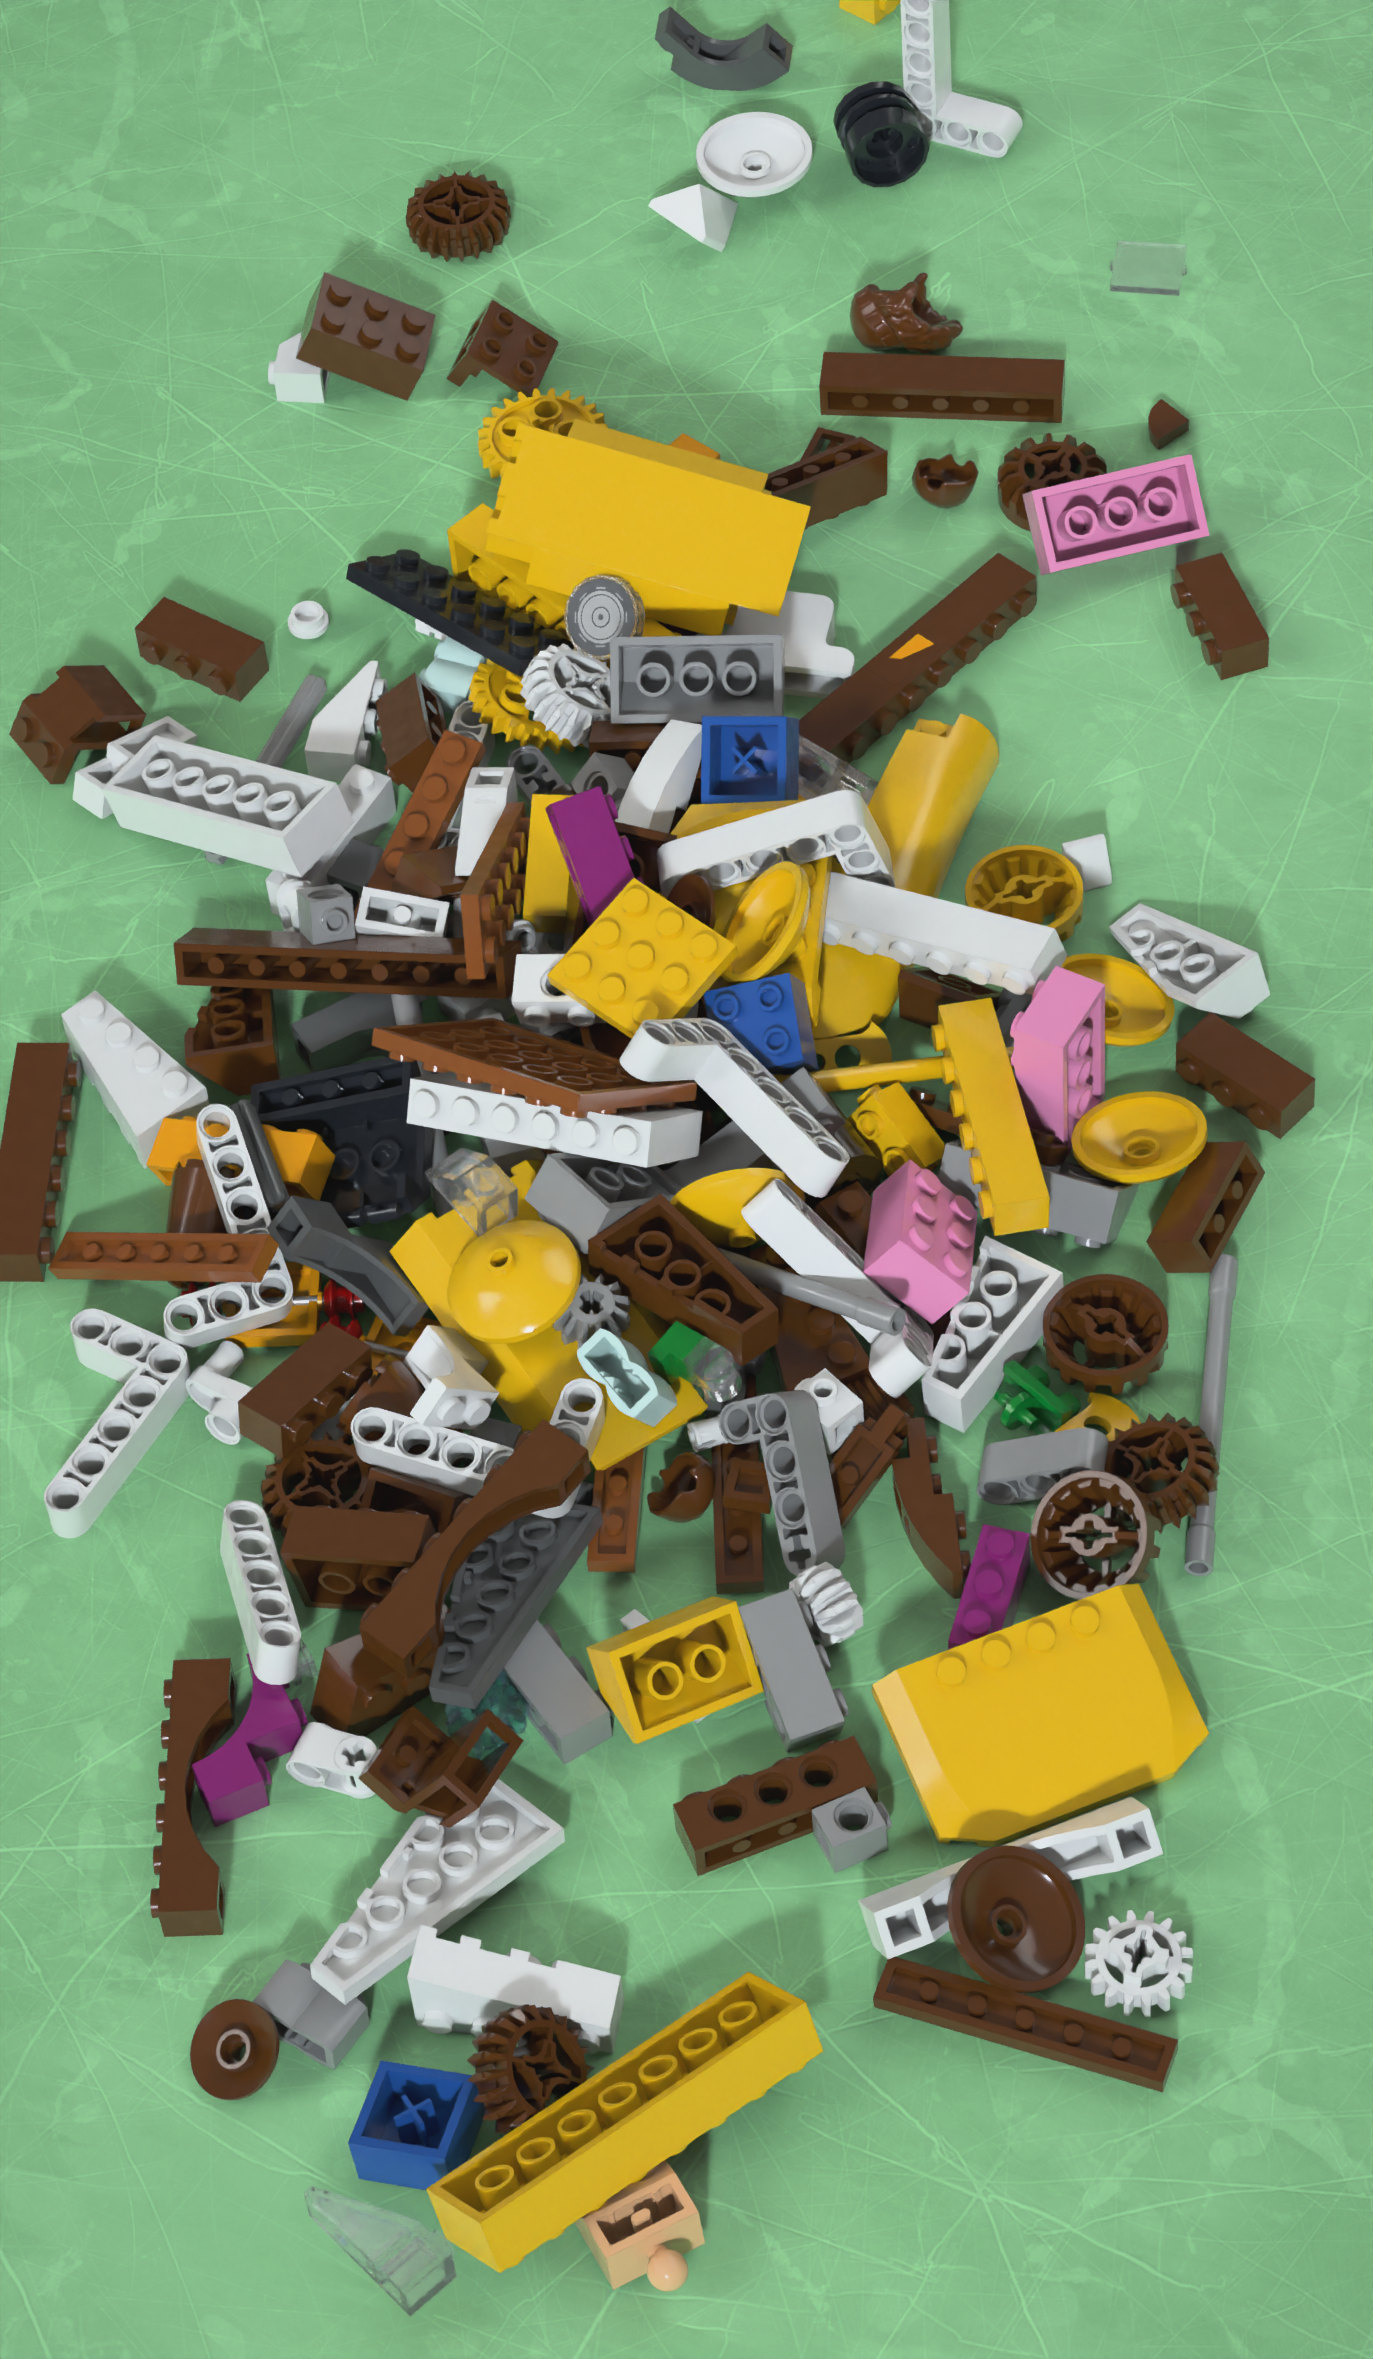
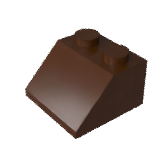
[360,1466,474,1534]

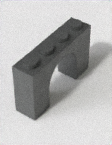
[291,993,452,1136]

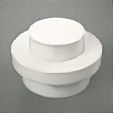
[288,601,329,639]

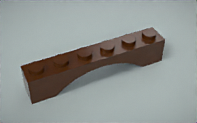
[359,1419,591,1679]
[150,1658,236,1937]

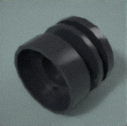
[833,81,929,187]

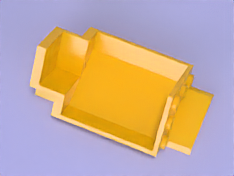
[485,419,811,636]

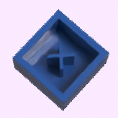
[701,716,799,804]
[704,973,818,1075]
[348,2061,485,2190]

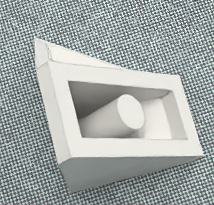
[648,184,739,252]

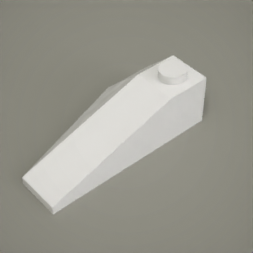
[1109,903,1271,1019]

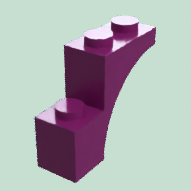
[192,1653,308,1827]

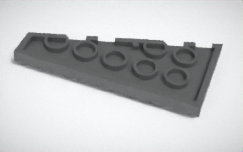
[429,1496,603,1709]

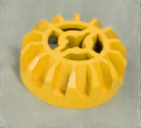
[965,845,1083,942]

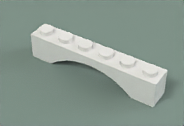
[858,1797,1163,1959]

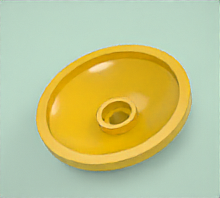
[721,861,810,985]
[1061,953,1175,1047]
[1071,1091,1208,1184]
[670,1168,805,1248]
[447,1220,581,1344]

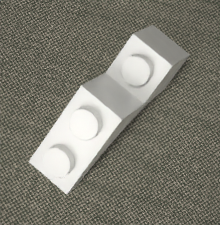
[403,1325,499,1430]

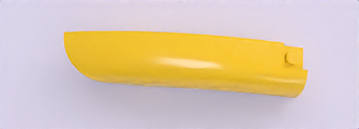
[812,713,999,1040]

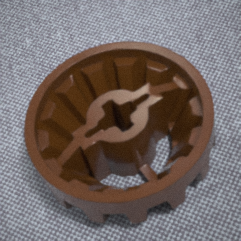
[997,433,1107,532]
[1043,1274,1169,1394]
[1030,1470,1161,1600]

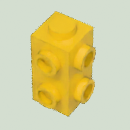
[847,1081,946,1177]

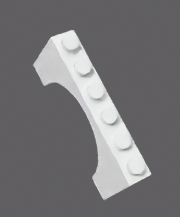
[407,1071,703,1168]

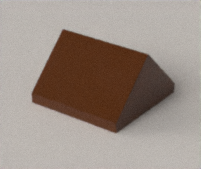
[391,846,469,905]
[898,967,1001,1029]

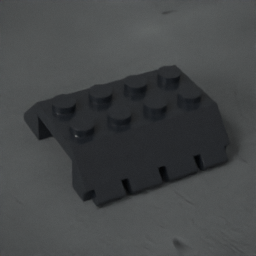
[243,1057,433,1229]

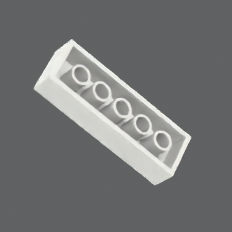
[102,735,354,877]

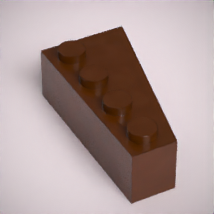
[588,1193,779,1366]
[749,1244,871,1392]

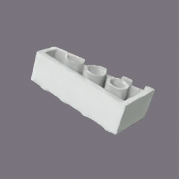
[61,990,210,1170]
[921,1236,1064,1433]
[407,1925,624,2054]

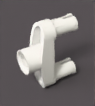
[185,1341,253,1445]

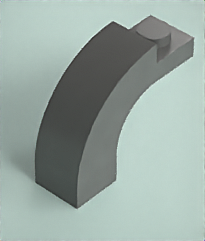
[655,7,793,91]

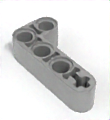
[719,1390,845,1576]

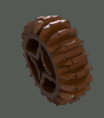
[405,171,511,262]
[1103,1413,1220,1534]
[261,1431,384,1538]
[467,2004,595,2135]

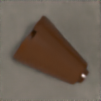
[166,1159,245,1290]
[336,1352,465,1468]

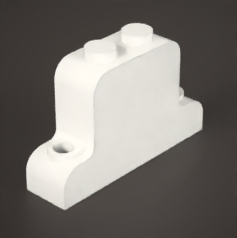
[695,591,855,699]

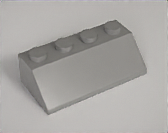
[610,634,785,724]
[938,1139,1139,1248]

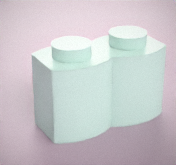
[419,636,487,714]
[577,1328,678,1427]

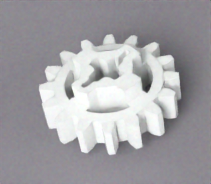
[1084,1910,1193,2017]

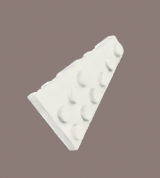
[310,1755,565,2005]

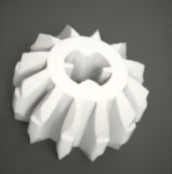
[789,1562,863,1647]

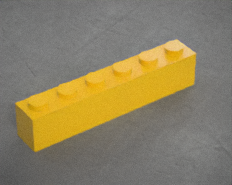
[931,998,1050,1236]

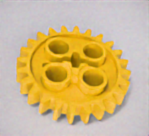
[477,388,608,479]
[468,659,585,754]

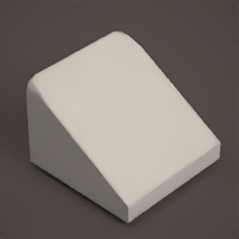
[1062,834,1112,892]

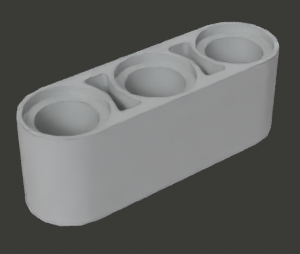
[976,1428,1109,1505]

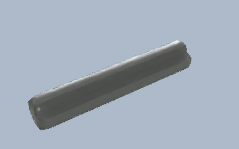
[230,1099,290,1213]

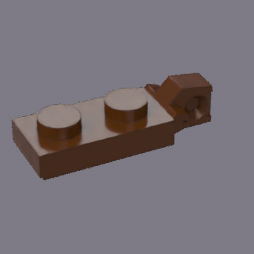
[829,1403,911,1529]

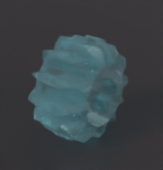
[445,1679,527,1759]

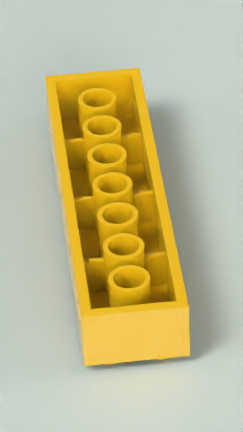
[426,1972,823,2273]

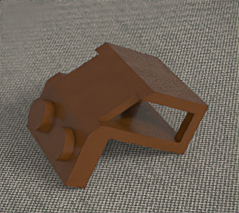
[9,665,146,784]
[358,1705,524,1828]

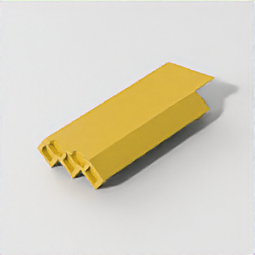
[389,1160,708,1470]

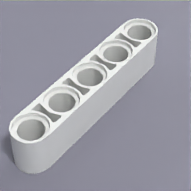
[220,1500,301,1685]

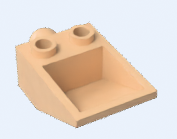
[574,2160,705,2292]

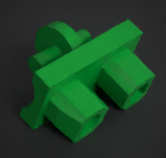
[994,1360,1081,1435]

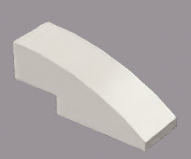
[73,716,197,819]
[615,719,702,834]

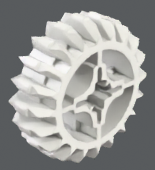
[520,643,611,749]

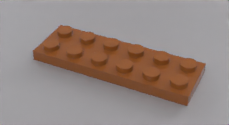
[460,802,530,979]

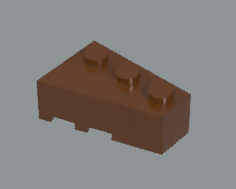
[310,1604,450,1737]

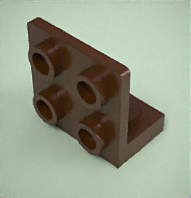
[446,300,558,398]

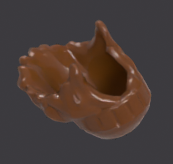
[850,273,963,355]

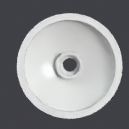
[696,112,813,198]

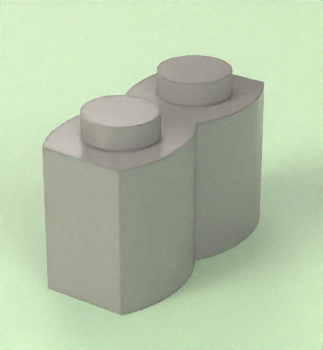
[253,1960,370,2069]

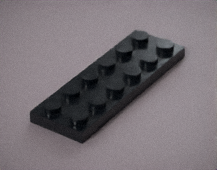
[346,549,578,676]

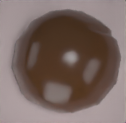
[912,454,979,509]
[647,1451,716,1523]

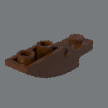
[892,1417,971,1599]

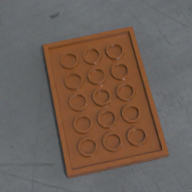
[371,1018,698,1118]

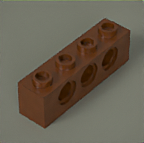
[673,1736,878,1876]

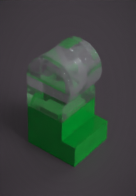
[647,1321,742,1402]

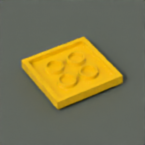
[547,878,739,1039]

